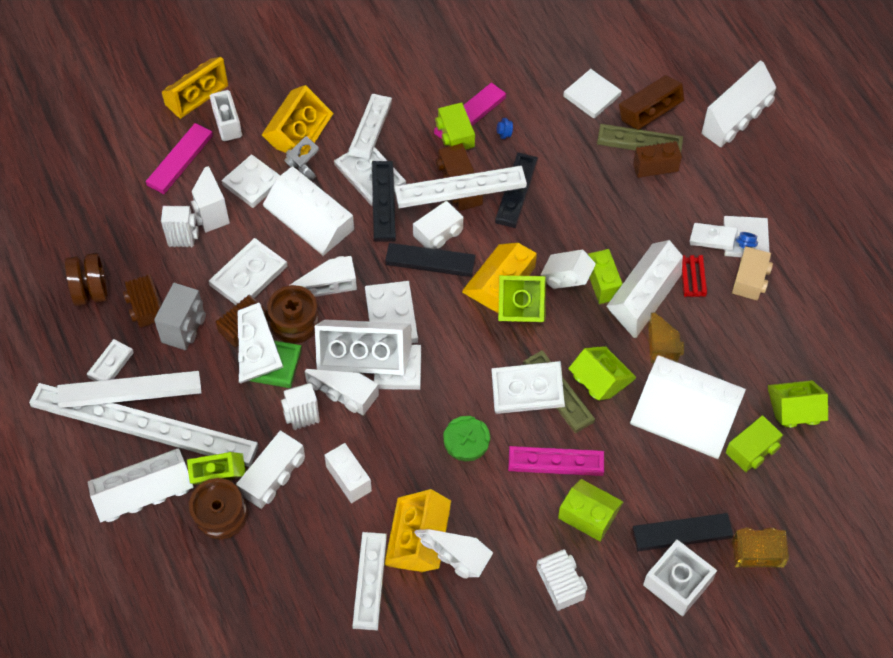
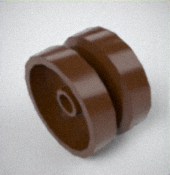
[65,253,108,306]
[267,285,319,344]
[189,478,248,540]

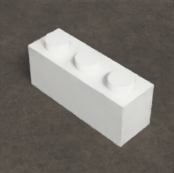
[236,431,305,509]

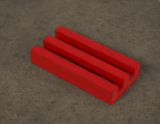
[682,255,707,297]

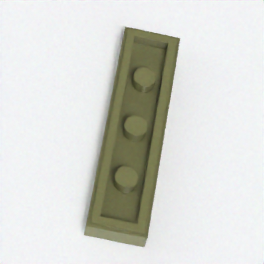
[597,124,683,152]
[523,350,595,434]

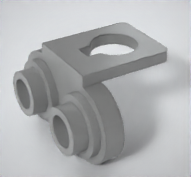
[284,136,319,180]

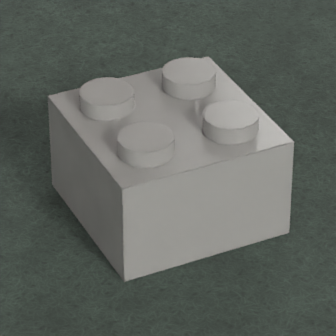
[154,283,206,350]

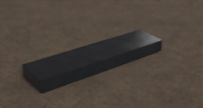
[495,152,538,228]
[371,161,396,242]
[385,243,476,277]
[632,513,733,552]

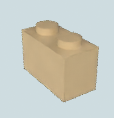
[732,246,773,301]

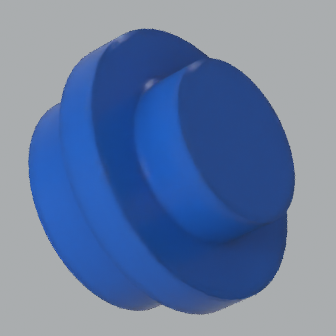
[497,118,513,139]
[736,232,758,249]

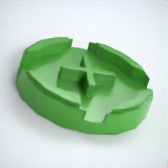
[443,416,490,461]

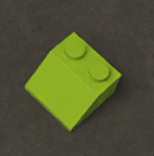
[498,275,547,322]
[568,346,636,400]
[768,380,828,427]
[558,479,623,542]

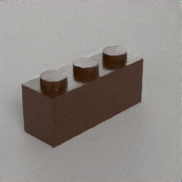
[619,75,685,130]
[436,143,483,212]

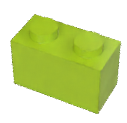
[435,103,475,150]
[588,249,622,304]
[726,415,783,472]
[187,452,245,484]

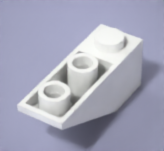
[305,369,379,416]
[414,529,493,579]

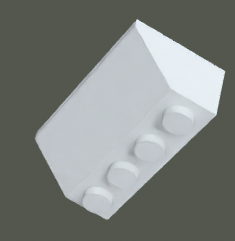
[701,60,776,147]
[263,166,354,256]
[606,240,683,338]
[315,320,412,375]
[88,448,194,522]

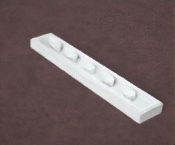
[395,166,527,208]
[57,371,201,408]

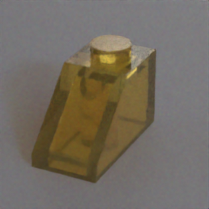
[648,313,684,363]

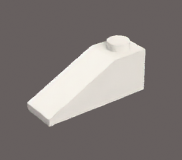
[289,256,357,297]

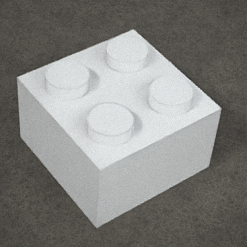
[643,540,717,617]

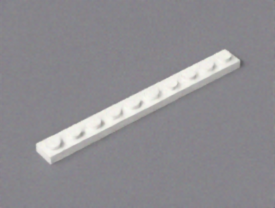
[29,383,258,467]

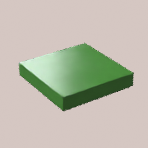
[249,341,302,388]

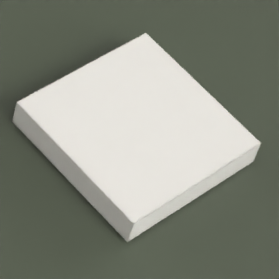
[563,69,622,118]
[723,216,769,257]

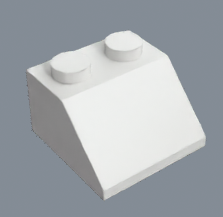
[190,166,230,233]

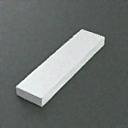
[349,94,392,159]
[353,532,387,630]

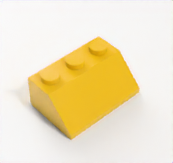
[162,57,228,119]
[262,85,334,157]
[462,243,537,314]
[384,489,451,572]

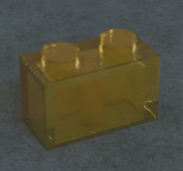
[732,528,789,567]

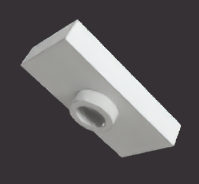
[690,223,738,250]
[87,339,134,381]

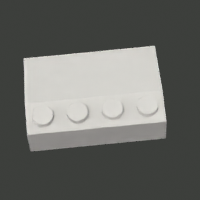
[630,355,746,459]

